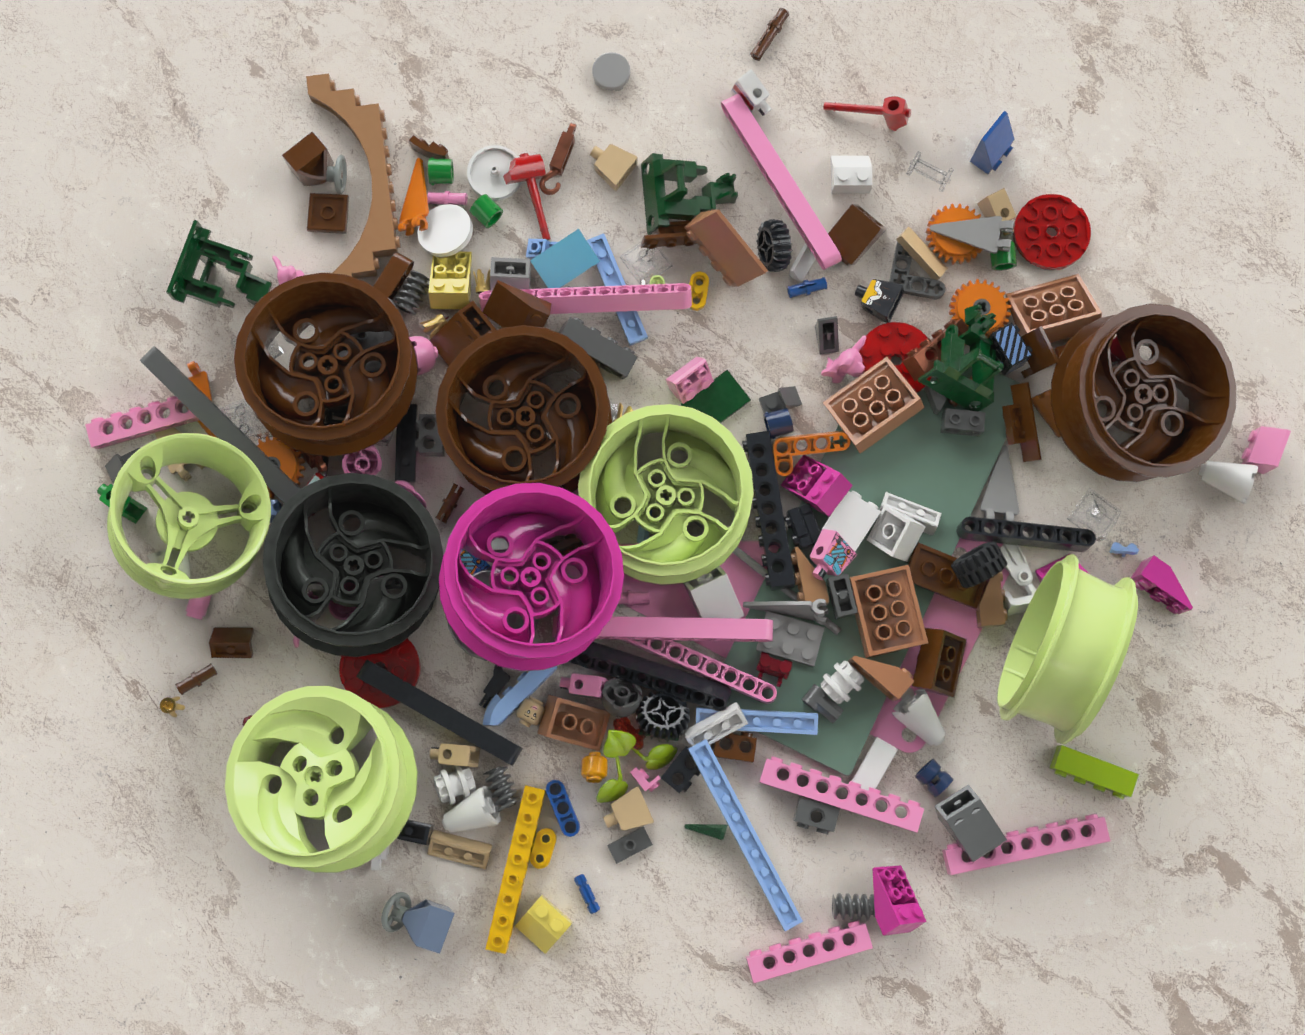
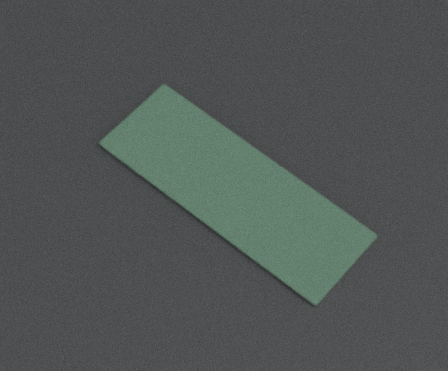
[724,355,1020,776]

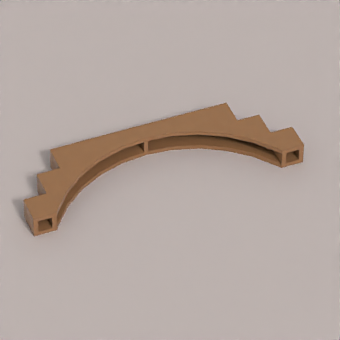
[306,73,401,279]

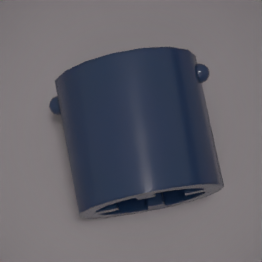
[763,408,794,440]

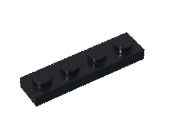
[395,404,418,482]

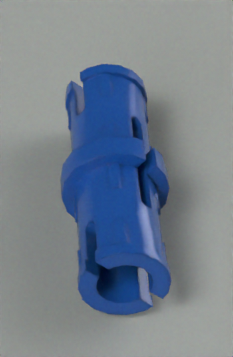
[787,277,827,298]

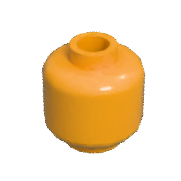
[581,752,608,783]

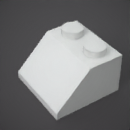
[831,156,873,194]
[867,505,926,562]

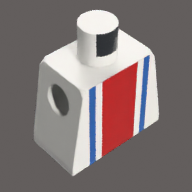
[731,69,772,116]

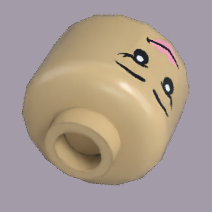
[516,696,545,728]

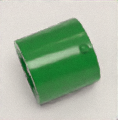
[428,157,454,186]
[469,194,503,228]
[990,241,1017,271]

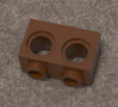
[713,732,757,763]

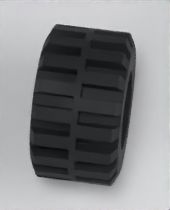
[951,542,1008,588]

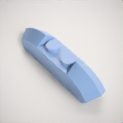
[483,666,557,726]

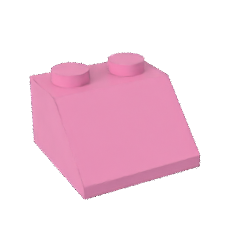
[1242,426,1291,474]

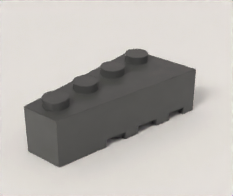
[559,317,638,379]

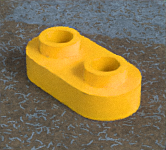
[689,271,709,311]
[530,828,557,869]

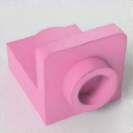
[630,767,661,792]

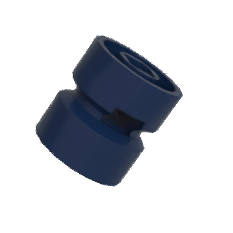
[915,759,954,797]

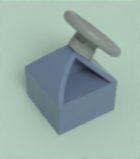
[381,892,455,954]

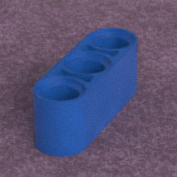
[546,780,580,837]

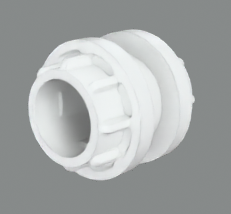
[821,661,864,704]
[434,765,476,805]

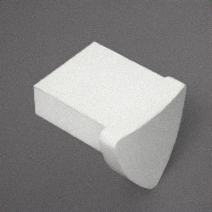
[1003,591,1033,616]

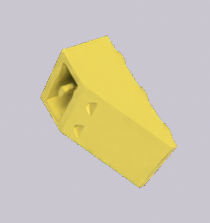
[428,251,472,309]

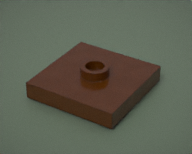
[307,193,349,234]

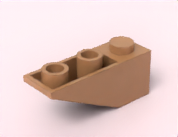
[790,547,829,607]
[975,571,1008,628]

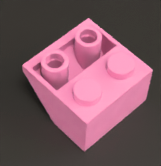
[665,356,714,404]

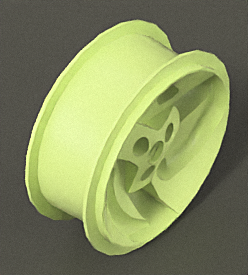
[578,404,754,585]
[997,554,1138,745]
[225,686,418,873]

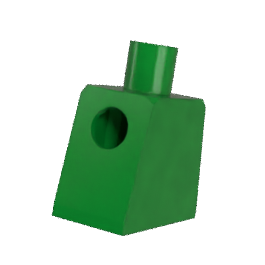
[97,484,147,524]

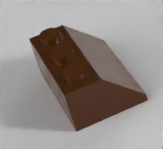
[912,628,967,698]

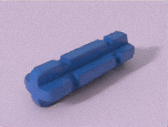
[574,874,600,914]

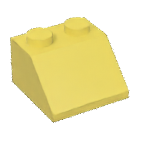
[515,895,573,954]

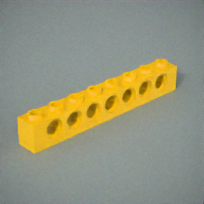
[485,785,546,954]

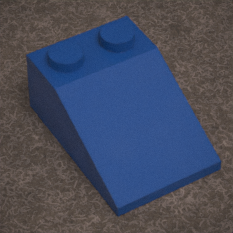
[970,111,1015,174]

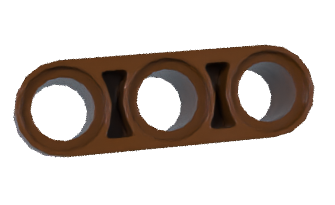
[373,252,414,300]

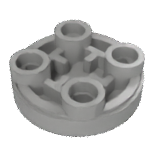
[592,52,630,91]

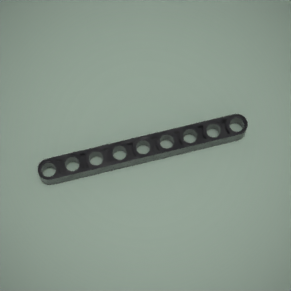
[568,642,731,711]
[356,659,523,766]

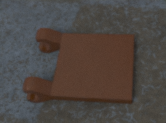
[1021,326,1059,379]

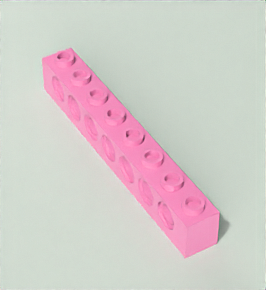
[759,756,924,833]
[942,813,1110,875]

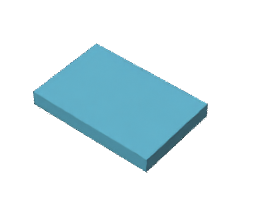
[530,229,600,288]

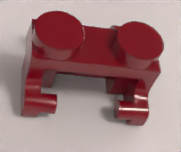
[756,652,792,687]

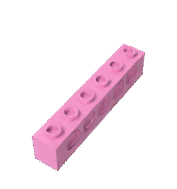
[85,396,199,449]
[746,920,873,983]

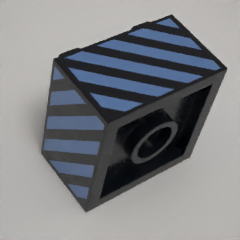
[989,322,1033,376]

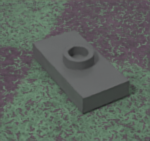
[607,826,653,864]

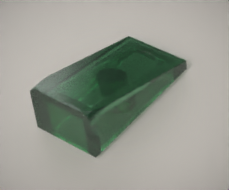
[684,824,728,840]

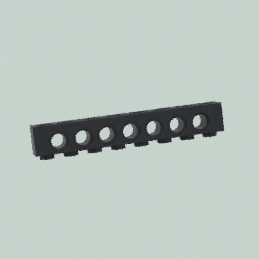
[742,431,795,591]

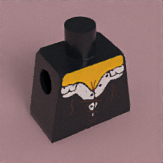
[855,279,904,323]

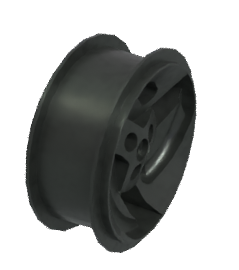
[263,473,443,657]

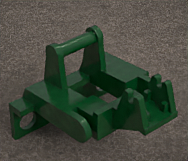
[641,153,738,235]
[166,220,272,308]
[918,304,1003,412]

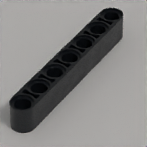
[956,517,1096,552]

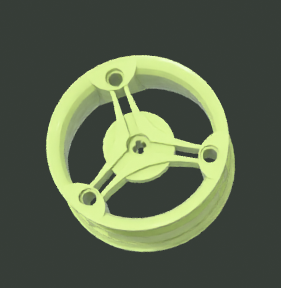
[107,433,271,599]

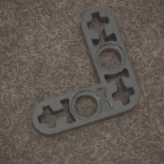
[889,242,946,300]

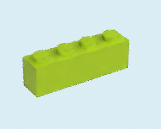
[1050,745,1139,800]

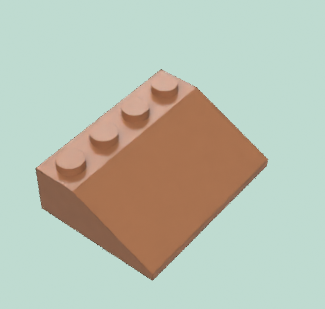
[684,209,768,287]
[1006,274,1102,343]
[823,357,925,454]
[849,565,928,658]

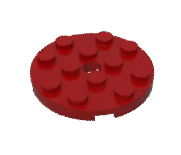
[1013,194,1091,270]
[859,322,932,393]
[339,638,421,709]

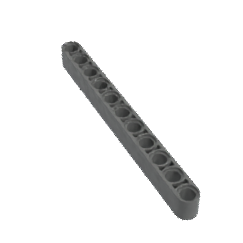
[140,346,301,503]

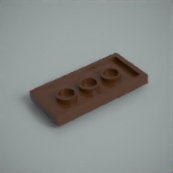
[908,542,986,609]

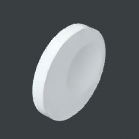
[467,145,521,201]
[417,204,473,257]

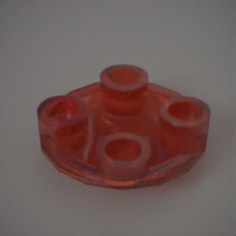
[613,717,646,750]

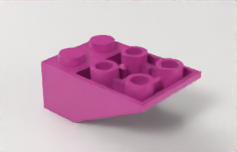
[781,455,853,517]
[1131,555,1193,614]
[872,865,927,936]

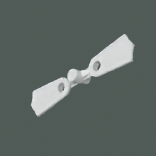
[1000,544,1037,596]

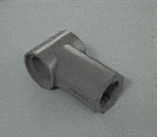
[801,684,844,724]

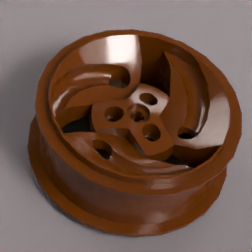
[234,272,418,457]
[1051,304,1236,482]
[435,325,613,495]

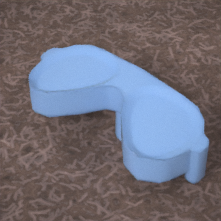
[1110,542,1139,557]

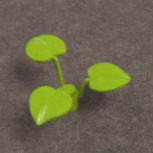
[596,730,678,803]

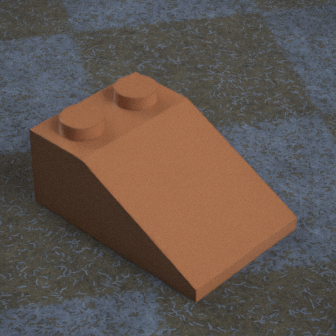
[848,656,914,702]
[537,695,610,751]

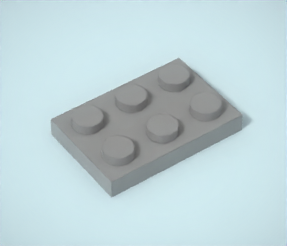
[756,611,825,667]

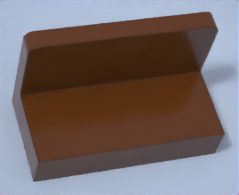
[209,627,254,658]

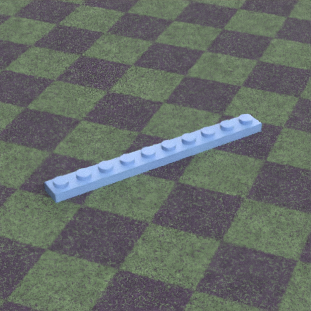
[688,739,803,931]

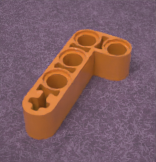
[772,431,851,476]

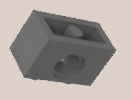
[826,573,858,620]
[793,797,840,835]

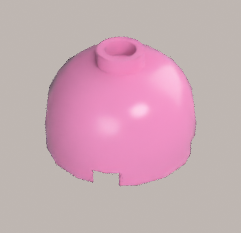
[409,336,438,376]
[342,445,382,475]

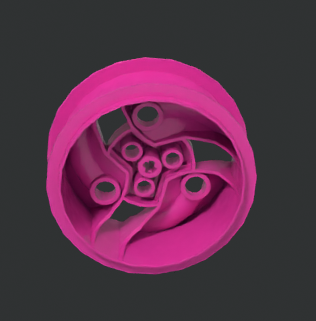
[439,483,624,671]

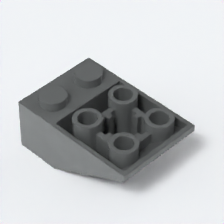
[935,784,1007,862]

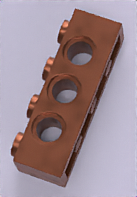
[902,319,969,381]

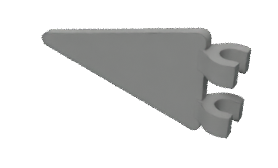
[930,216,1014,254]
[980,445,1019,521]
[743,599,829,625]

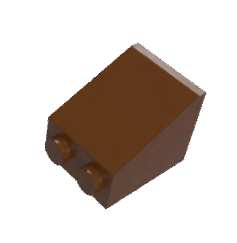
[828,204,887,266]

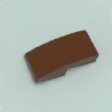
[409,135,449,159]

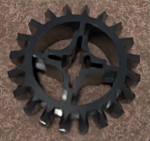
[756,219,793,272]
[636,691,690,742]

